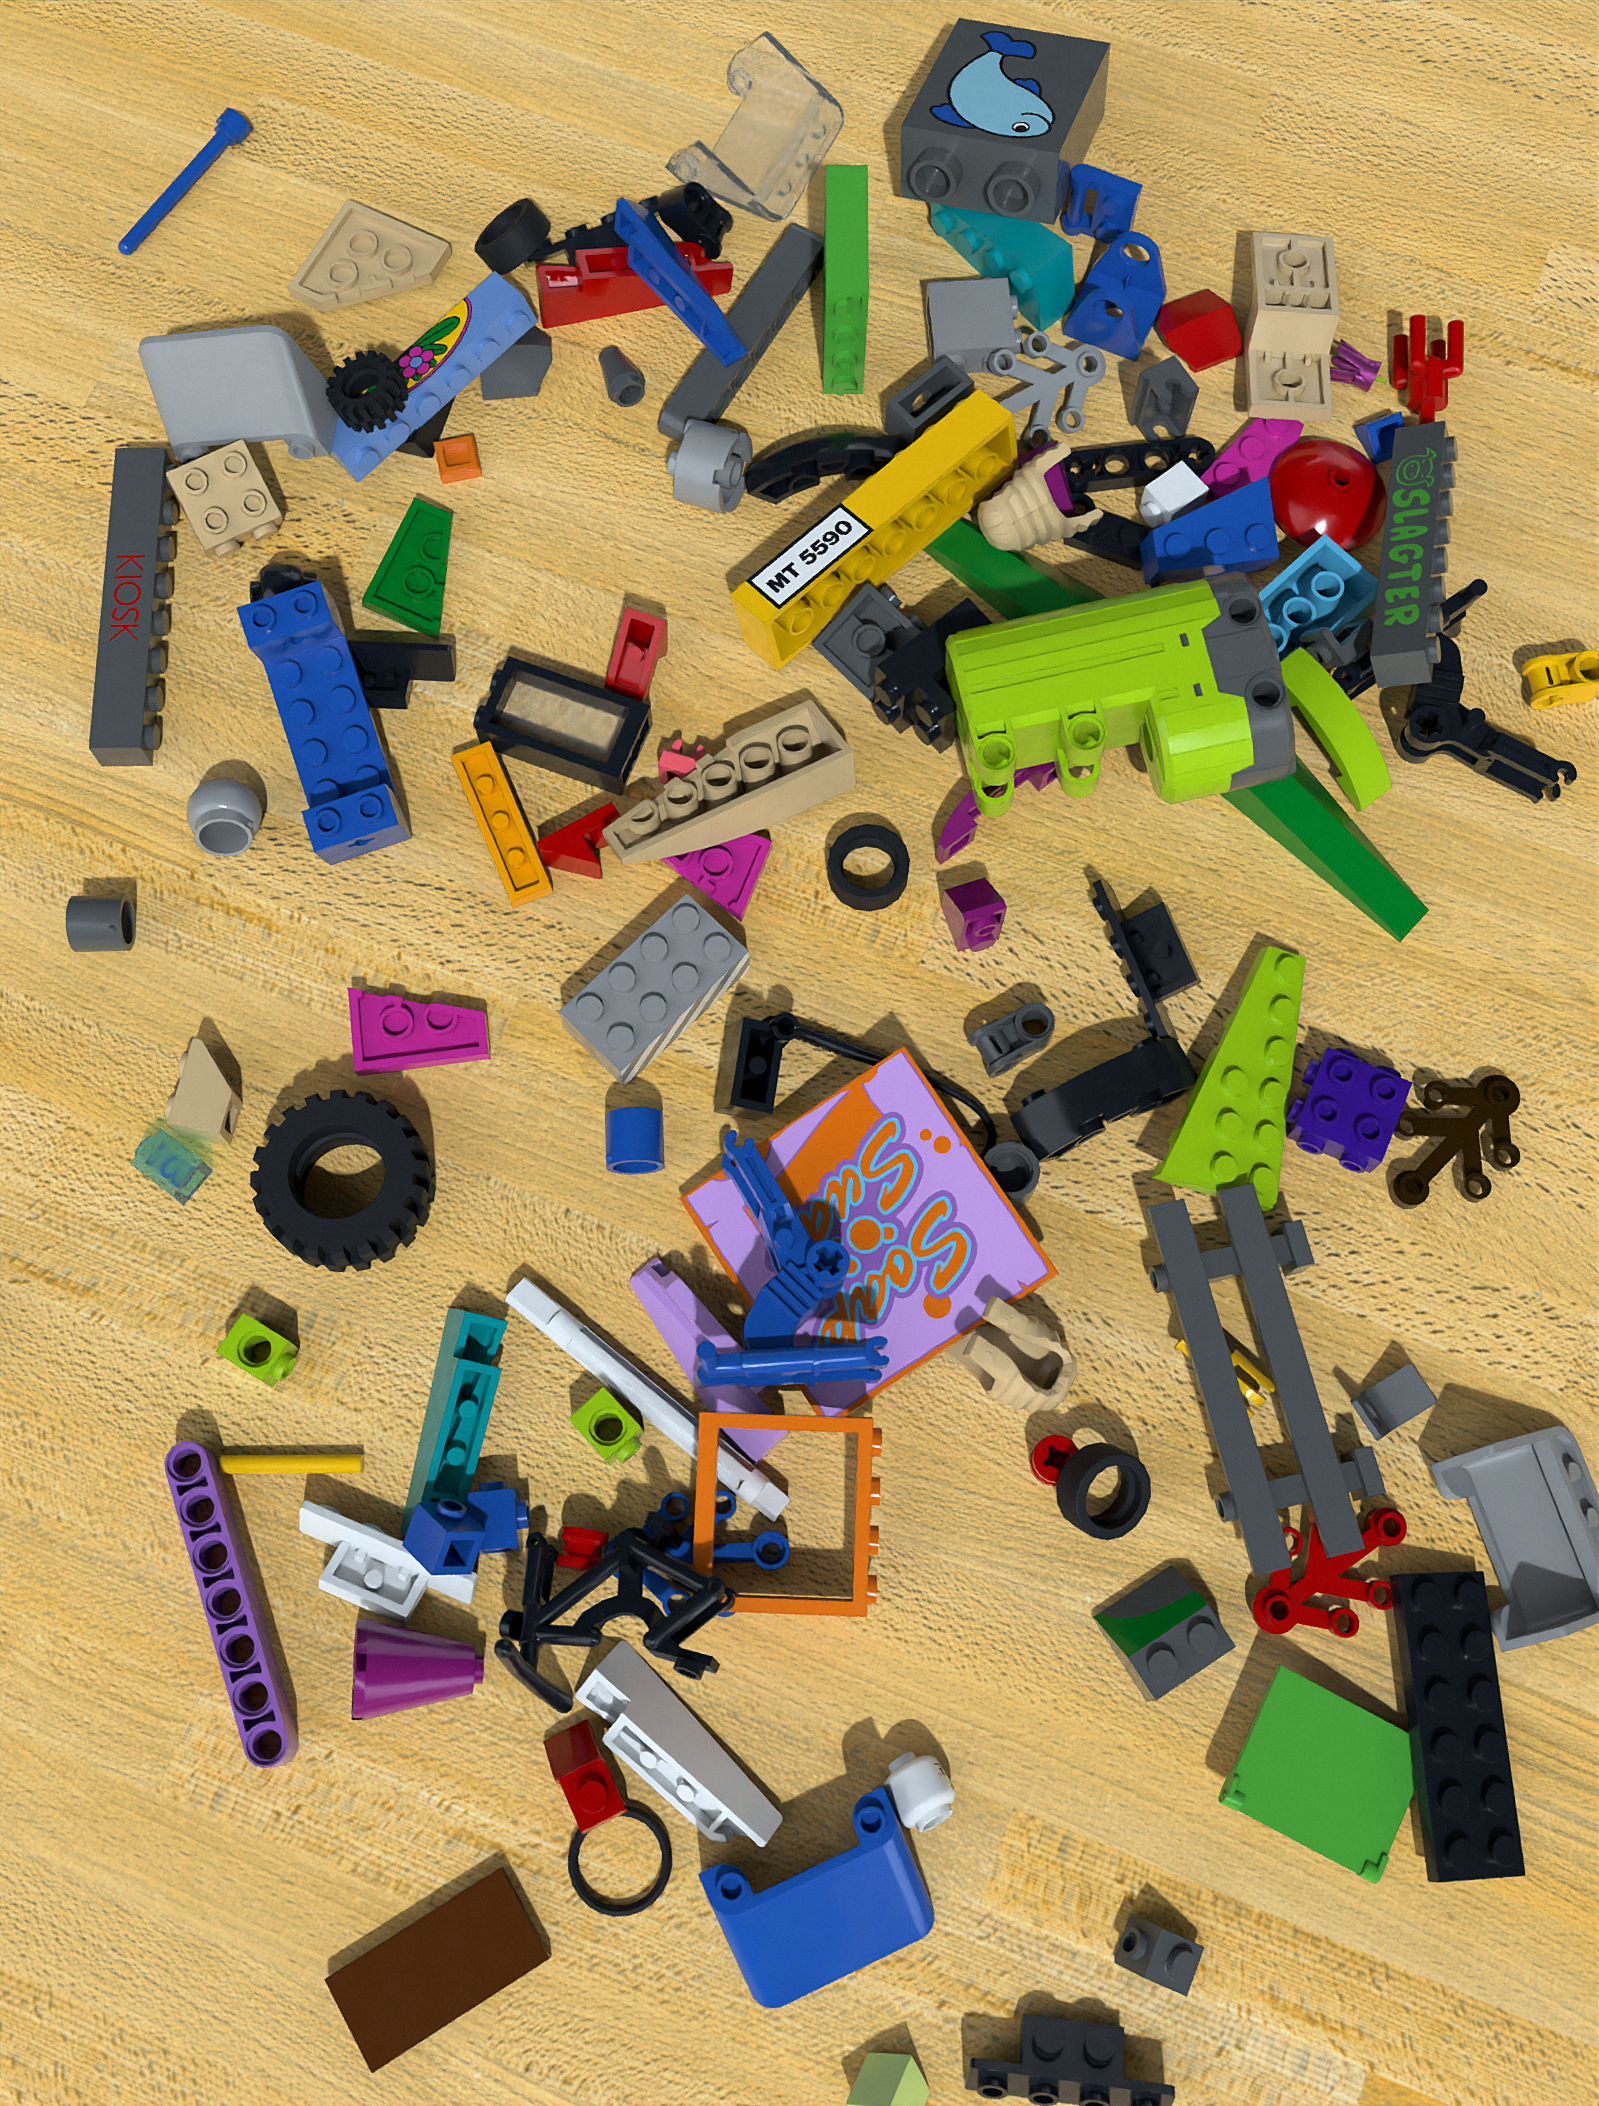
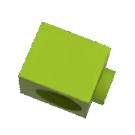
[216,1312,299,1388]
[569,1386,644,1466]

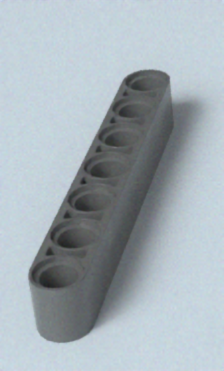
[658,223,824,443]

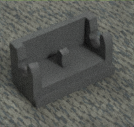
[1127,355,1200,442]

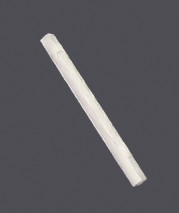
[505,1277,791,1522]

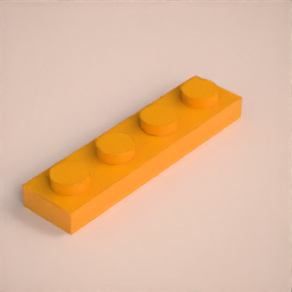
[450,741,553,909]

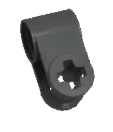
[967,1002,1055,1078]

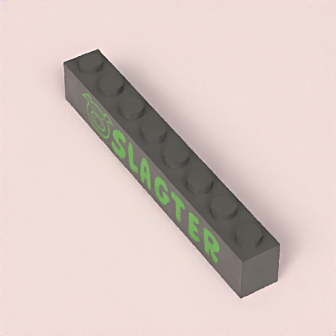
[1370,420,1458,688]

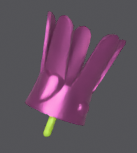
[1330,339,1387,393]

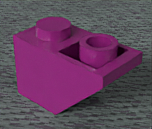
[941,877,1007,952]

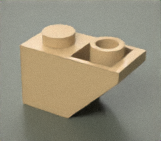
[165,1038,243,1145]

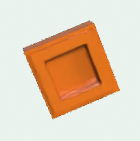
[433,434,482,484]

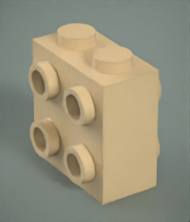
[166,439,282,559]

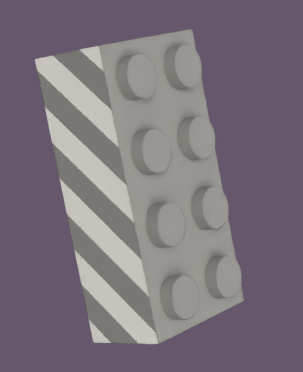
[558,893,750,1087]

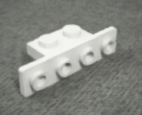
[299,1501,478,1626]

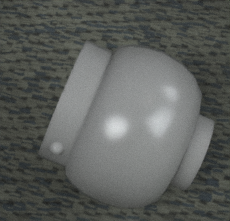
[187,777,262,857]

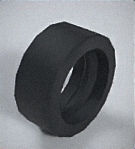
[474,198,550,275]
[827,824,910,912]
[1056,1442,1151,1541]

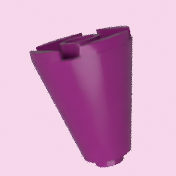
[351,1619,484,1721]

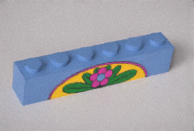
[331,271,538,483]

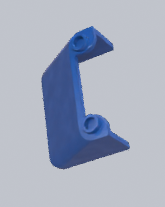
[698,1785,934,2008]

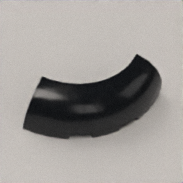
[745,431,909,505]

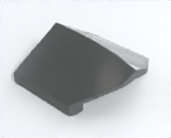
[480,326,552,400]

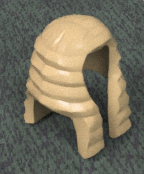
[978,441,1104,553]
[939,1295,1077,1414]

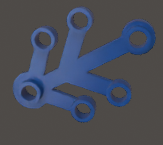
[605,1490,790,1618]

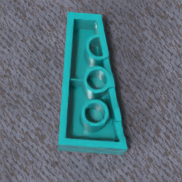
[930,203,1075,332]

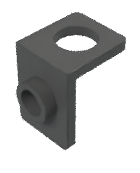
[1350,1363,1437,1441]

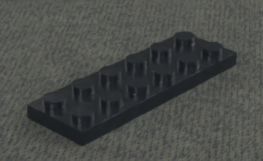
[1389,1571,1526,1883]

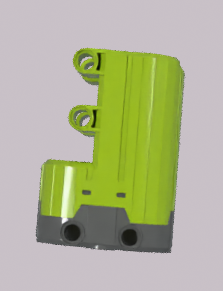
[945,570,1296,817]

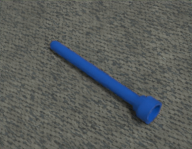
[118,108,251,256]

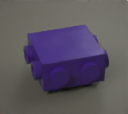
[1285,1047,1413,1173]

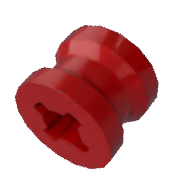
[1029,1435,1078,1486]
[556,1526,609,1571]

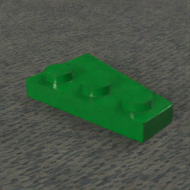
[362,497,452,640]

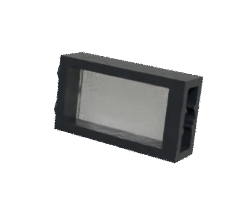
[473,656,653,796]

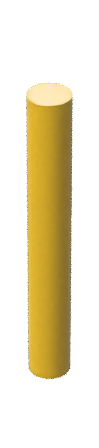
[219,1454,364,1474]

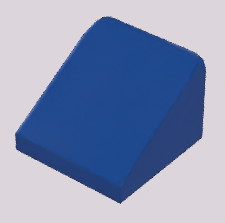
[1354,411,1405,465]

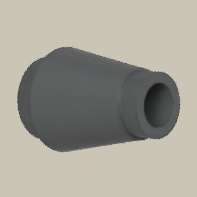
[599,347,645,407]

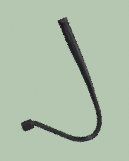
[794,1022,997,1161]

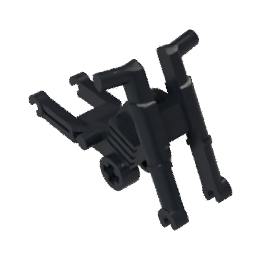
[1332,579,1577,804]

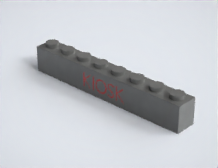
[89,448,178,766]

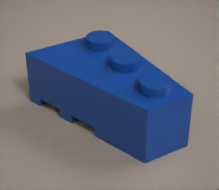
[1139,475,1280,585]

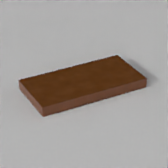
[324,1867,551,2074]

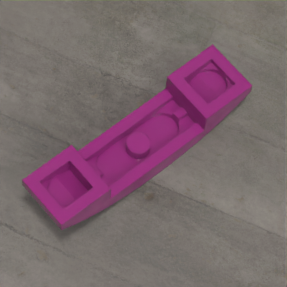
[936,762,1058,865]

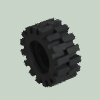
[326,350,409,433]

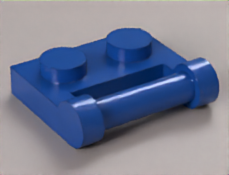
[1061,163,1143,249]

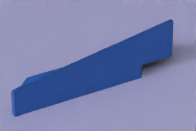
[614,198,749,368]

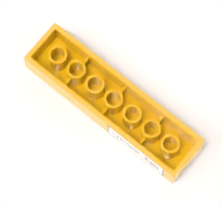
[730,388,1019,672]

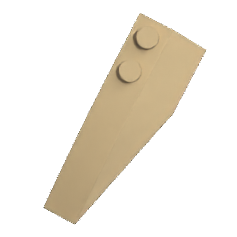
[602,699,856,865]

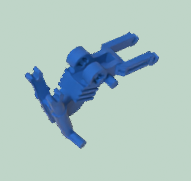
[693,1130,889,1389]

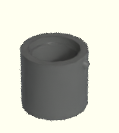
[66,895,136,952]
[983,1139,1041,1210]

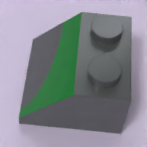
[1092,1565,1236,1702]

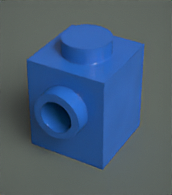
[467,1481,530,1555]
[402,1498,487,1575]

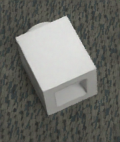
[1139,461,1209,528]

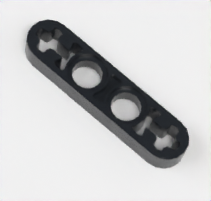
[1063,437,1215,494]

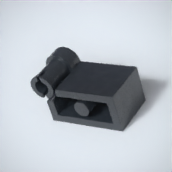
[713,1012,800,1121]

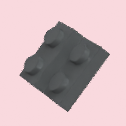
[811,582,928,703]

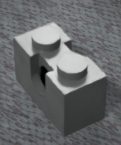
[885,355,974,446]

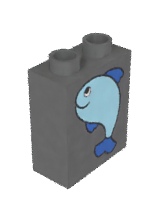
[901,18,1110,225]

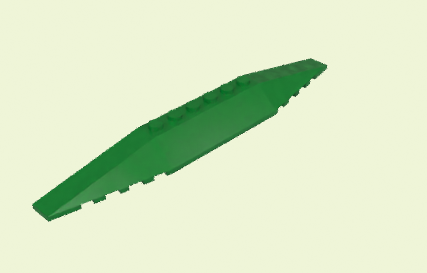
[923,517,1429,942]

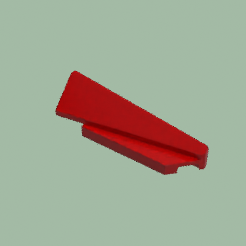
[535,242,734,329]

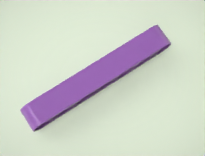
[164,1441,299,1768]

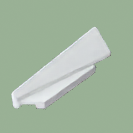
[574,1640,783,1847]

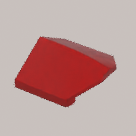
[1158,289,1244,373]

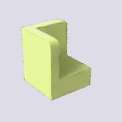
[846,2052,930,2106]

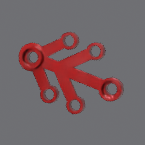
[1251,1506,1407,1638]

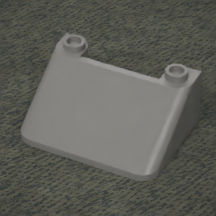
[138,325,338,465]
[1430,1425,1599,1652]

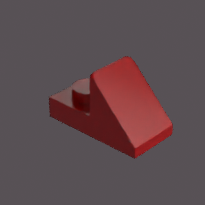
[604,606,668,701]
[536,801,621,879]
[543,1719,628,1834]

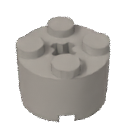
[667,418,753,514]

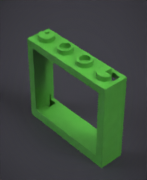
[823,165,869,396]

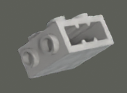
[926,277,1022,374]

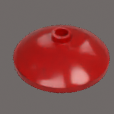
[1269,439,1387,552]

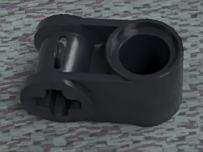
[658,181,734,260]

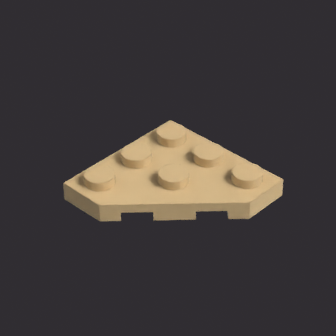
[287,199,452,312]

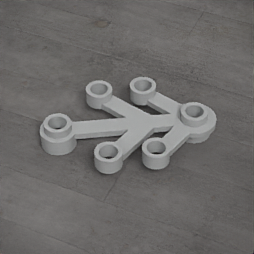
[989,331,1106,450]

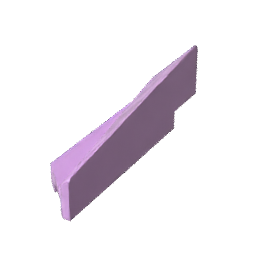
[630,1257,788,1466]

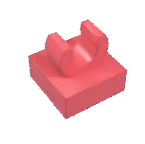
[658,739,705,784]

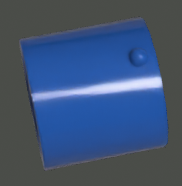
[605,1107,665,1175]

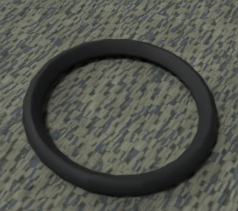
[568,1806,672,1917]

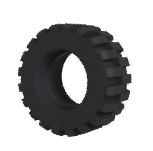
[250,1089,436,1272]

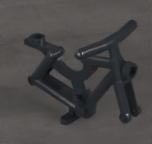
[494,1511,735,1714]

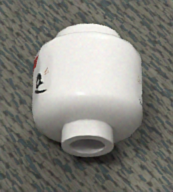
[883,1752,956,1832]

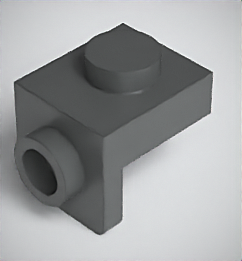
[1299,618,1373,670]
[1114,1914,1204,1997]

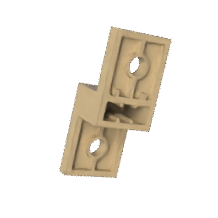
[1244,232,1340,423]

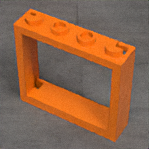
[691,1411,882,1617]

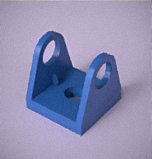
[1063,231,1167,362]

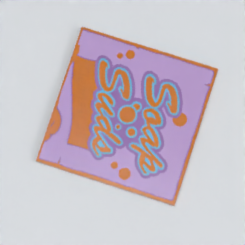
[679,1046,1059,1416]

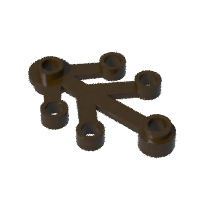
[1389,1075,1520,1209]

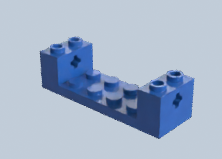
[237,580,412,866]

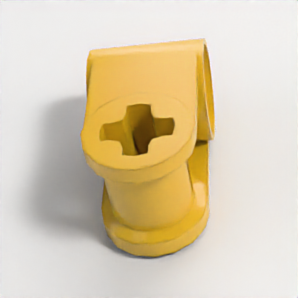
[1521,650,1599,710]

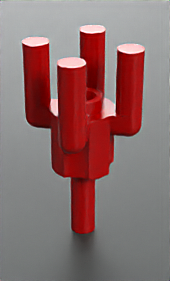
[1392,314,1464,425]

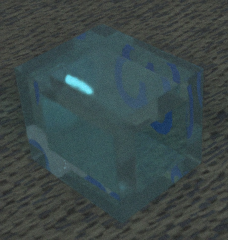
[130,1128,213,1206]

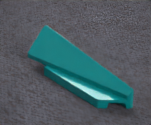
[400,1308,508,1536]

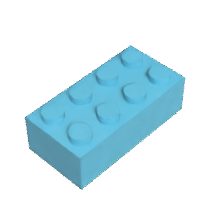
[1258,534,1378,660]

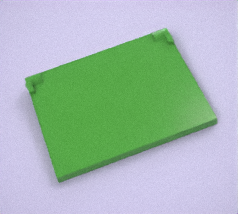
[1218,1664,1416,1884]

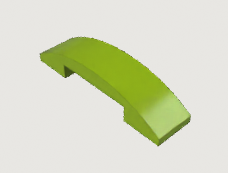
[1280,646,1392,812]

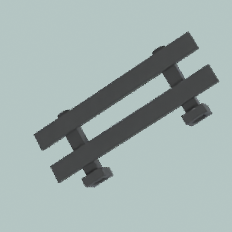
[1147,1183,1386,1576]

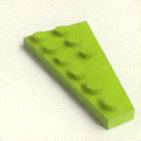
[1151,945,1306,1212]

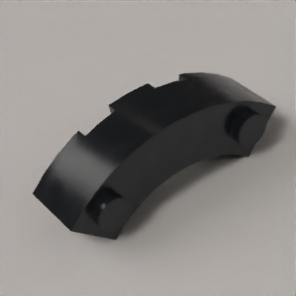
[1009,1036,1198,1163]

